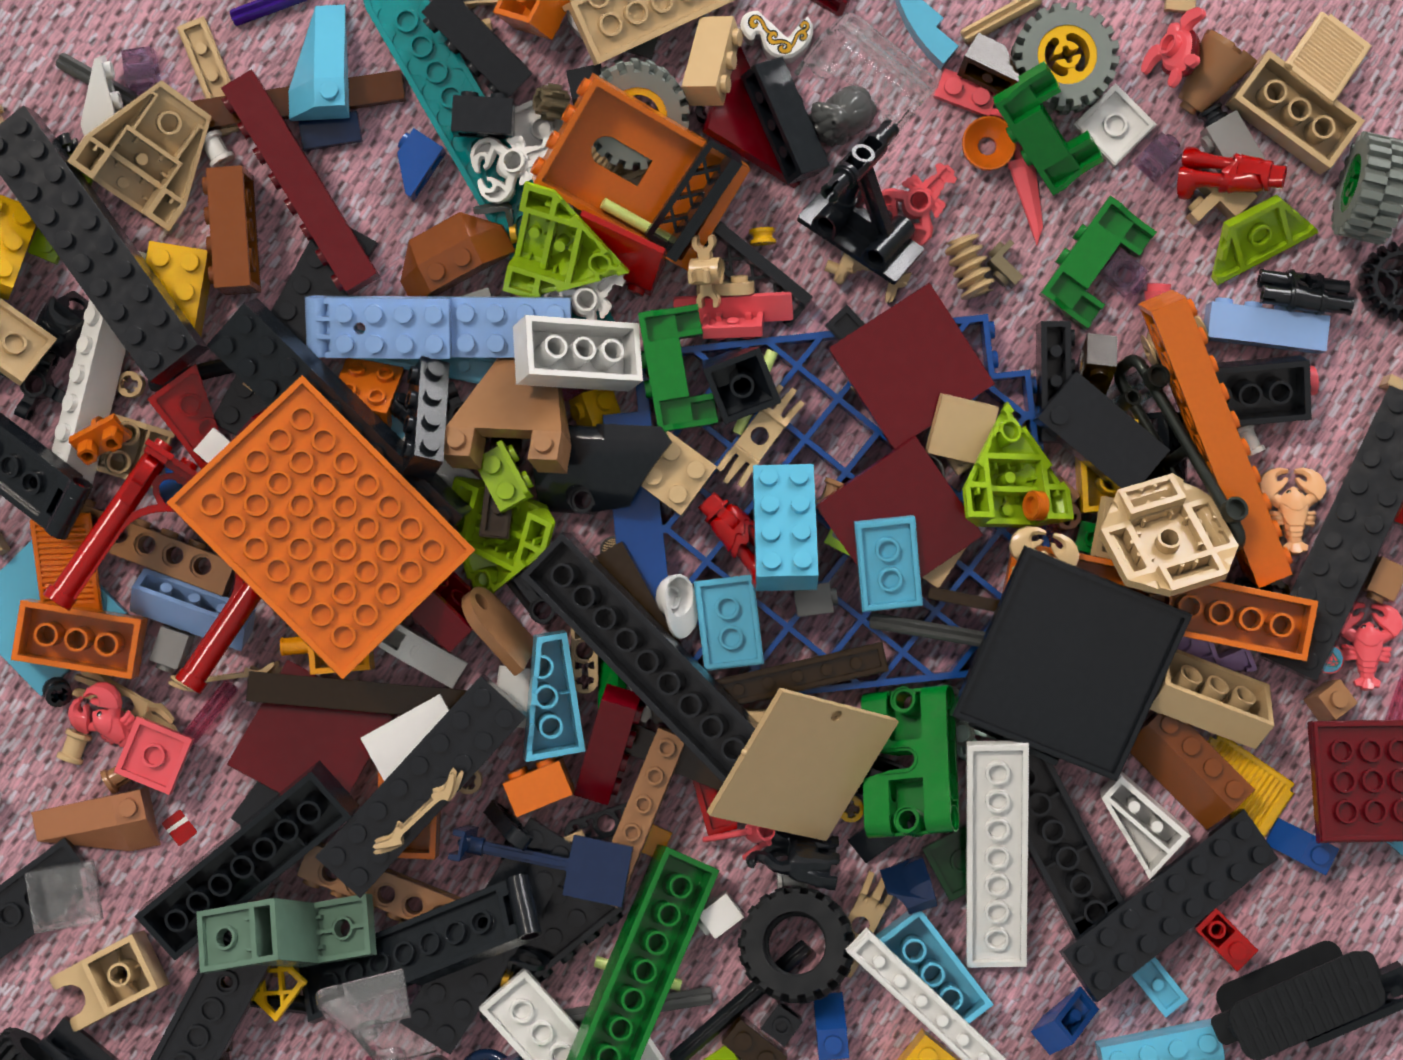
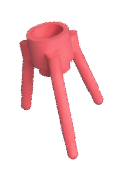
[702,824,775,860]

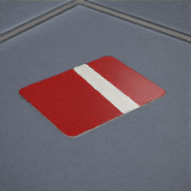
[162,810,197,846]

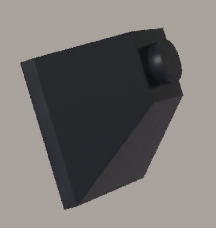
[702,346,781,424]

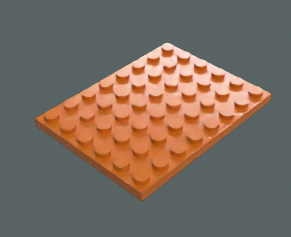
[166,375,475,680]

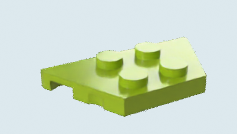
[1211,194,1318,286]

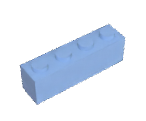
[1204,297,1331,354]
[129,567,256,651]

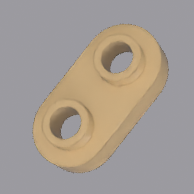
[696,275,755,296]

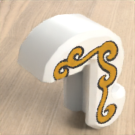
[740,11,813,64]

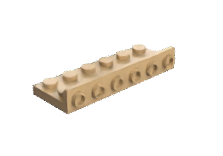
[562,0,735,66]

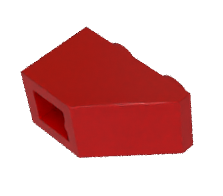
[1194,908,1259,972]

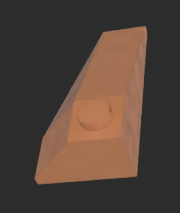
[31,787,161,851]

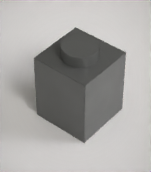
[793,582,838,617]

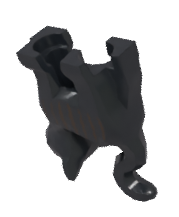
[746,830,840,891]

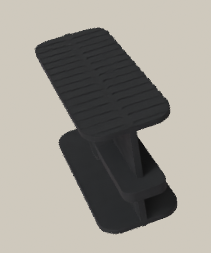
[1211,941,1386,1060]

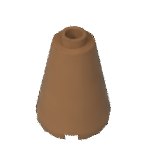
[1178,29,1257,116]

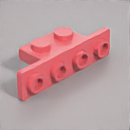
[673,292,794,341]

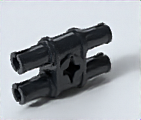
[1257,269,1354,316]

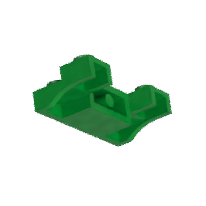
[993,61,1104,196]
[1039,195,1157,330]
[638,304,718,432]

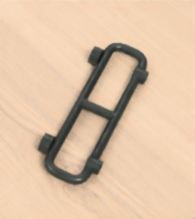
[1114,354,1248,552]

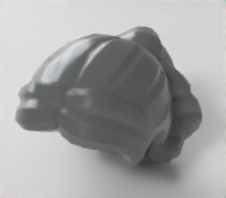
[808,85,876,147]

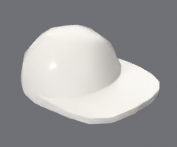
[655,574,698,639]

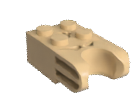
[49,930,170,1032]

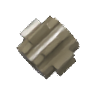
[532,83,570,121]

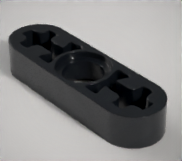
[483,800,534,851]
[564,802,628,840]

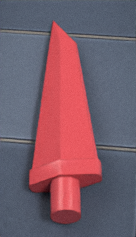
[1007,144,1043,245]

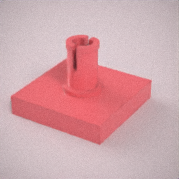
[114,716,195,795]

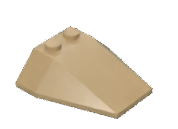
[67,80,212,231]

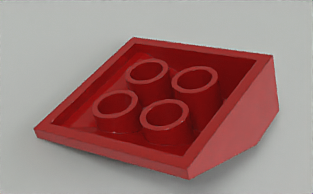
[580,210,666,297]

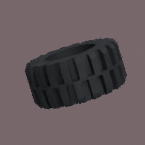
[738,886,855,1004]

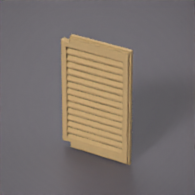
[1284,12,1372,106]

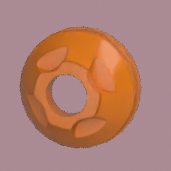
[962,116,1016,171]

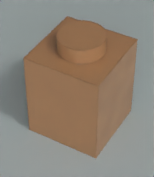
[1362,556,1403,604]
[1303,679,1358,721]

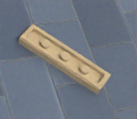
[177,16,240,137]

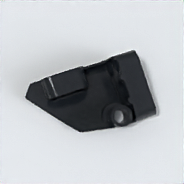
[533,424,672,515]

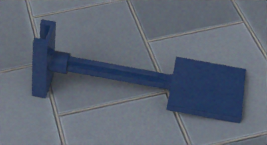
[448,825,634,907]

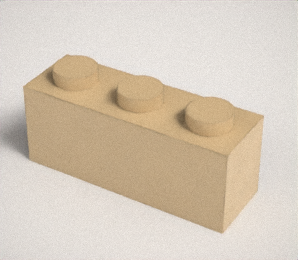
[681,16,743,106]

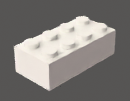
[513,315,643,392]

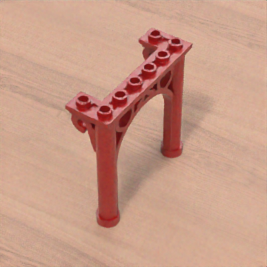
[43,438,261,694]

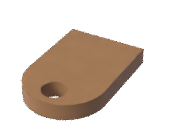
[462,587,533,676]

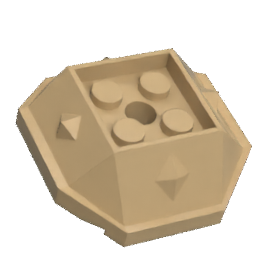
[1098,473,1239,597]

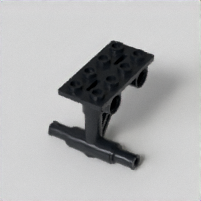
[797,120,924,285]

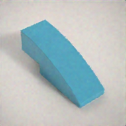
[895,0,959,70]

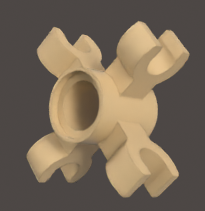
[687,234,725,308]

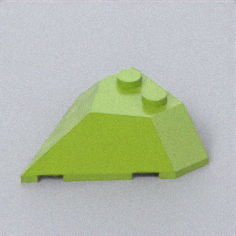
[502,181,629,297]
[962,401,1074,528]
[452,476,556,594]

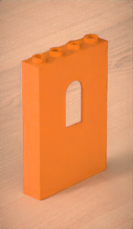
[530,73,751,271]

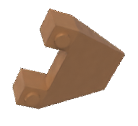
[444,358,572,474]

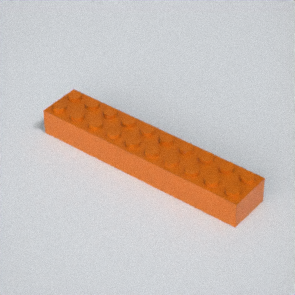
[1138,289,1293,588]
[1002,545,1319,661]

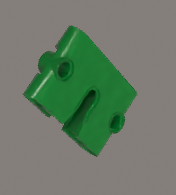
[861,685,959,839]

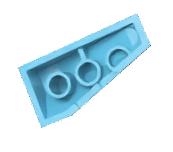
[288,4,350,121]

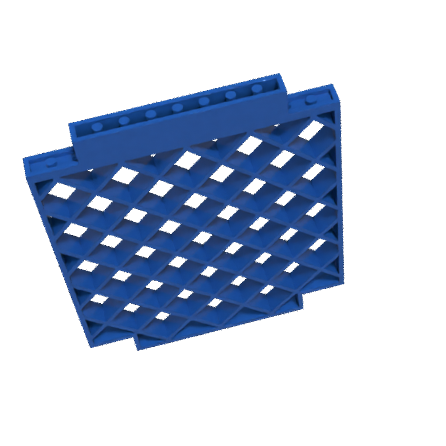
[603,314,1054,698]

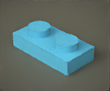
[1131,957,1189,1018]

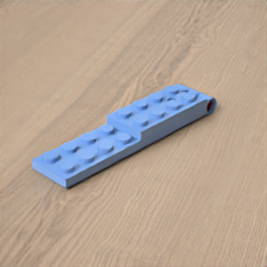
[305,295,572,359]

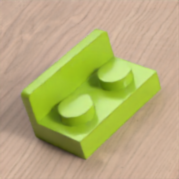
[478,440,534,514]

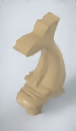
[824,252,912,304]

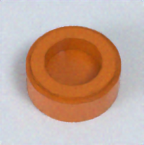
[1022,490,1050,521]

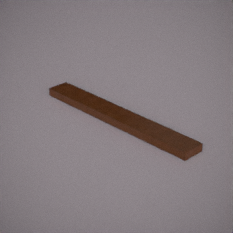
[191,70,406,131]

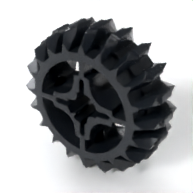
[1358,242,1403,322]

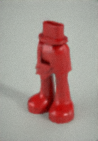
[1177,146,1287,200]
[698,492,756,589]

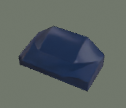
[880,855,938,914]

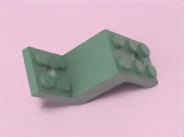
[197,893,377,973]

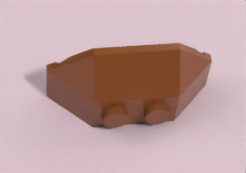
[400,212,515,296]

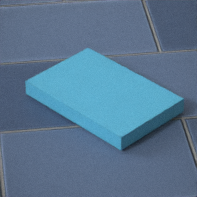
[854,515,923,612]
[694,575,764,671]

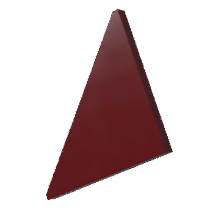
[702,46,801,188]

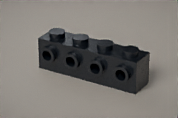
[422,0,533,97]
[740,57,830,185]
[1036,321,1076,443]
[401,356,450,481]

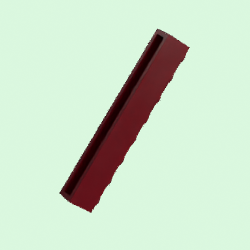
[221,69,380,295]

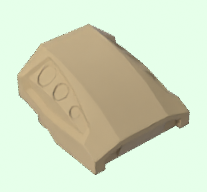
[96,414,175,488]

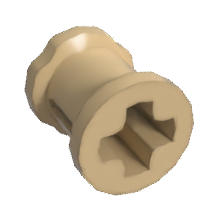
[56,728,92,765]

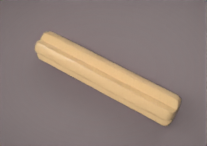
[960,0,1042,45]

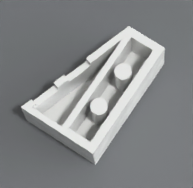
[1100,771,1190,879]

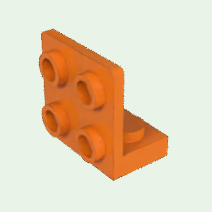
[339,358,404,428]

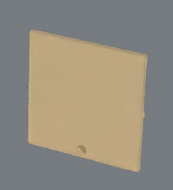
[707,687,899,841]

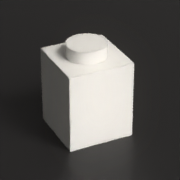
[697,890,744,939]

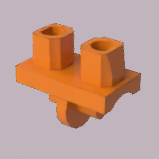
[69,413,132,465]

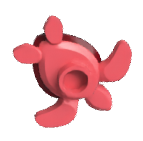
[1141,7,1206,88]

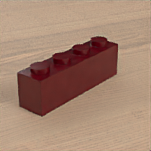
[574,684,644,806]

